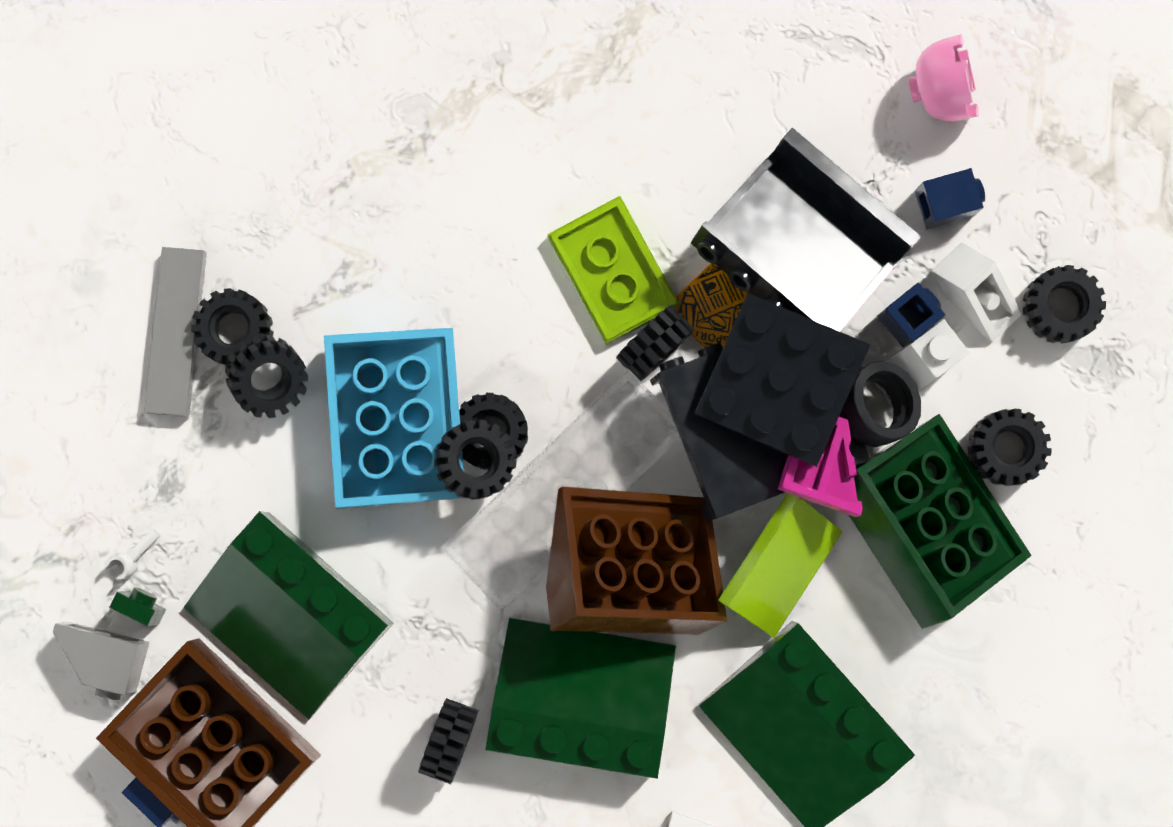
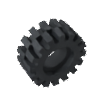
[191,288,274,366]
[616,305,695,382]
[225,335,308,418]
[459,392,528,470]
[967,408,1052,486]
[434,420,517,500]
[418,698,479,785]

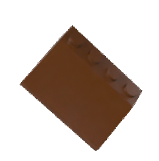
[546,486,727,635]
[96,638,322,827]

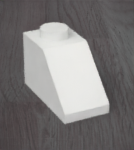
[931,242,1022,342]
[873,319,970,408]

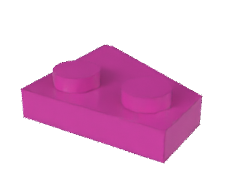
[778,417,863,517]

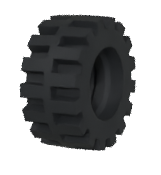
[1022,265,1106,344]

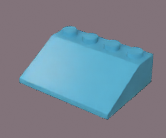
[324,328,463,509]

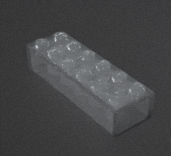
[441,369,681,611]

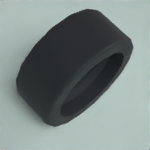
[839,361,921,447]

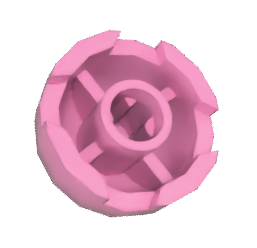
[909,35,979,122]

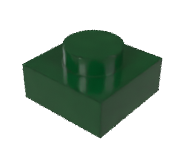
[109,587,166,626]

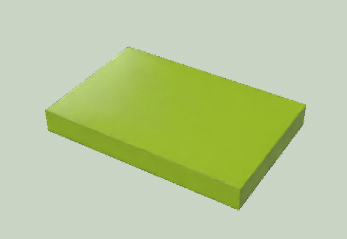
[547,196,680,345]
[718,493,843,638]

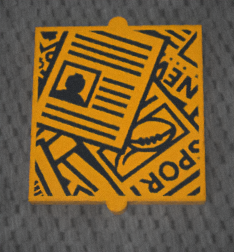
[675,263,748,348]

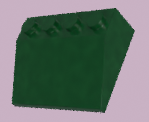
[849,413,1032,629]
[183,511,394,720]
[485,618,676,779]
[698,621,915,827]

